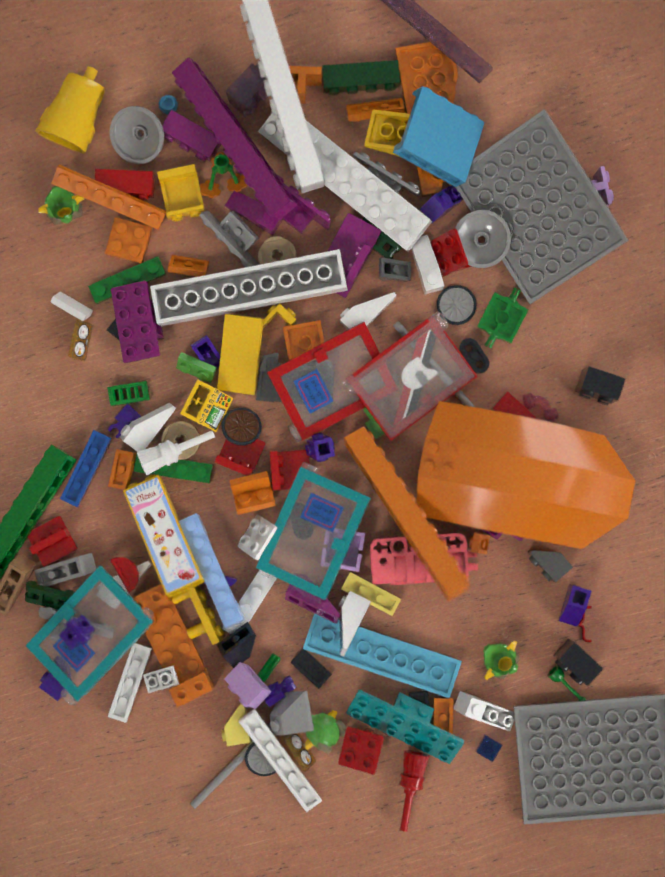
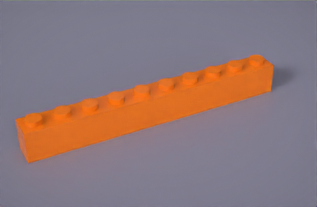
[344,426,470,602]

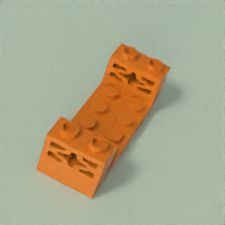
[133,584,215,708]

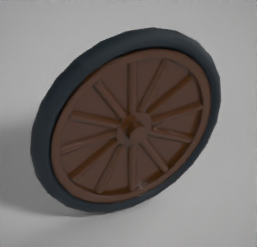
[221,408,262,445]

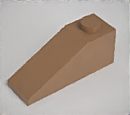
[0,554,36,616]

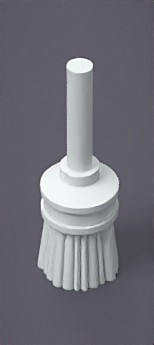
[137,430,215,475]

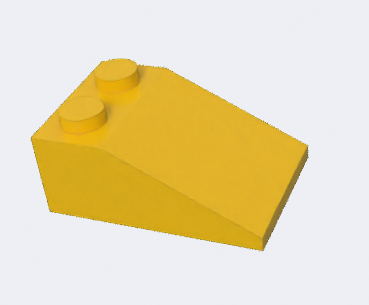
[364,109,410,157]

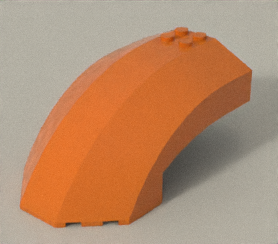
[416,401,636,549]

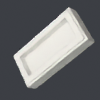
[51,292,93,321]

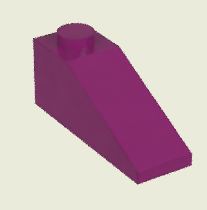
[225,190,283,235]
[285,573,340,624]

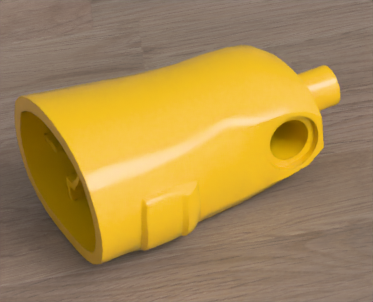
[35,66,105,154]

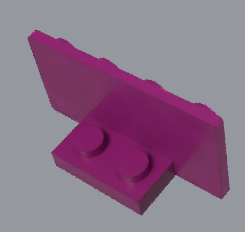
[276,174,331,234]
[327,213,381,298]
[111,281,164,363]

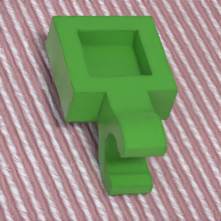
[363,407,384,439]

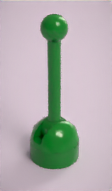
[547,665,586,701]

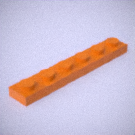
[51,164,166,230]

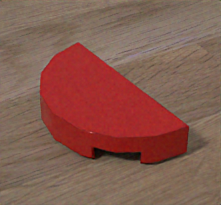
[110,557,139,593]

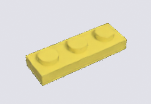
[341,572,401,616]

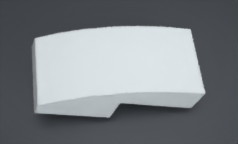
[143,665,179,693]

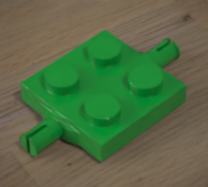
[477,288,529,349]

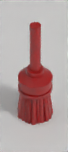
[399,750,430,832]

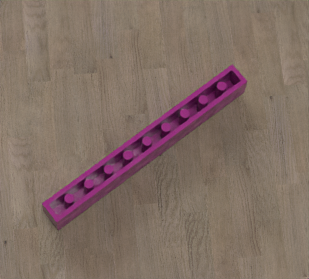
[172,57,298,220]

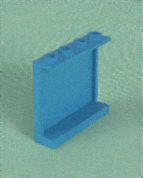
[393,86,485,187]

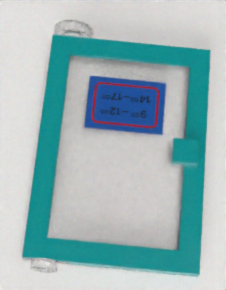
[256,462,371,600]
[25,566,154,705]

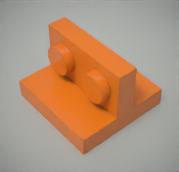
[289,66,322,104]
[229,471,276,515]

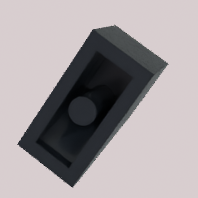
[216,622,256,668]

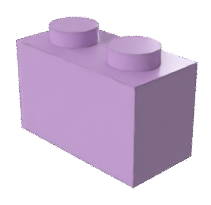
[225,662,271,709]

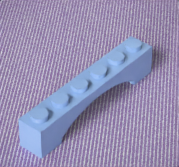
[179,513,245,629]

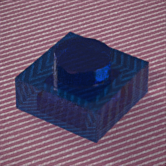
[476,735,502,762]

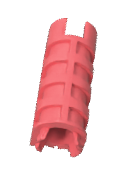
[370,533,478,585]

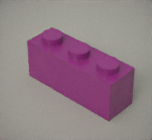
[162,110,221,162]

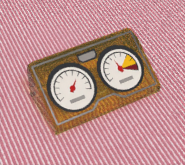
[68,319,93,361]
[284,733,316,772]

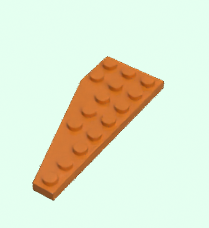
[395,38,458,197]

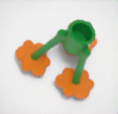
[200,152,247,198]

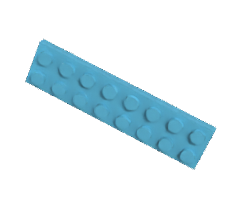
[303,613,462,698]

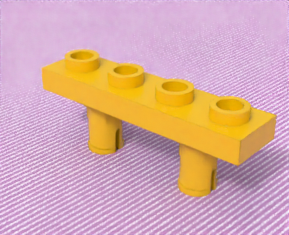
[171,585,224,645]

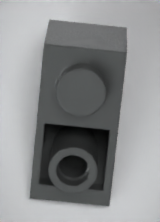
[528,550,573,582]

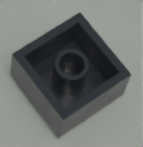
[575,366,626,405]
[553,639,604,686]

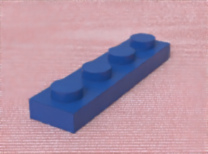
[60,430,112,507]

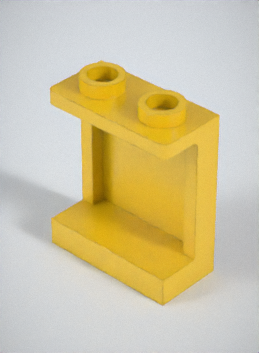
[157,164,205,222]

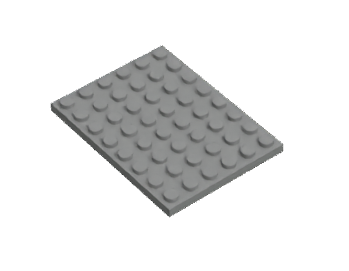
[456,109,629,304]
[513,694,665,824]

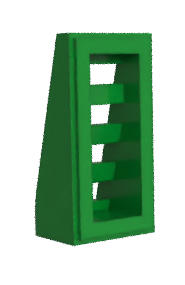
[107,381,150,407]

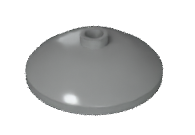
[110,106,164,164]
[456,210,511,268]

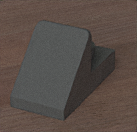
[379,258,411,282]

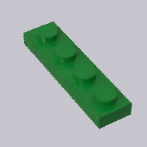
[88,256,166,304]
[134,455,213,484]

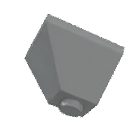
[270,691,314,735]

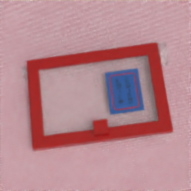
[267,322,399,443]

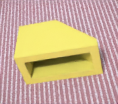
[221,703,251,746]

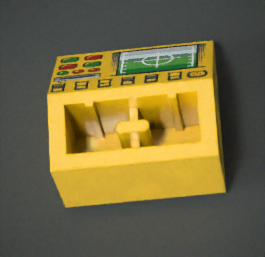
[180,379,234,432]

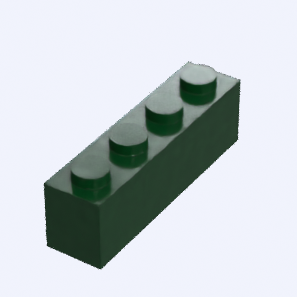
[322,60,400,95]

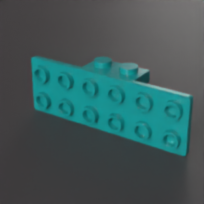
[346,690,464,764]

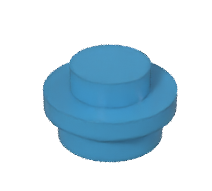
[159,95,178,114]

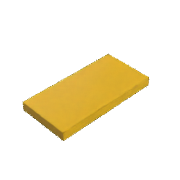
[217,314,264,395]

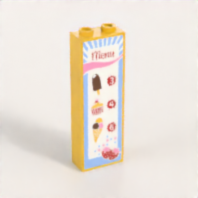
[123,474,205,598]

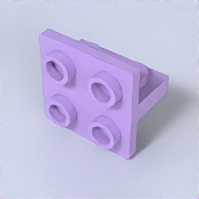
[591,166,614,207]

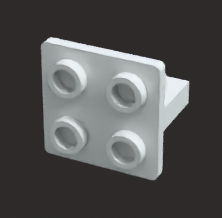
[238,514,284,560]

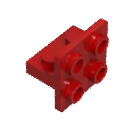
[430,228,472,277]
[28,516,78,567]
[338,726,384,775]

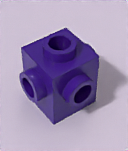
[305,433,335,462]
[59,615,95,650]

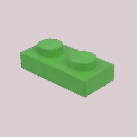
[176,352,216,383]

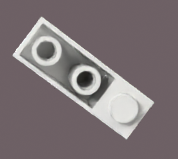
[453,691,514,731]

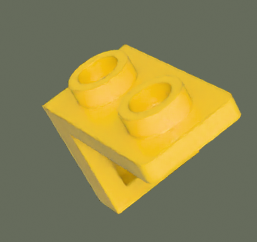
[263,303,297,328]

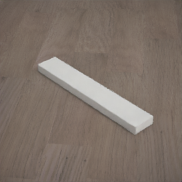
[239,709,322,812]

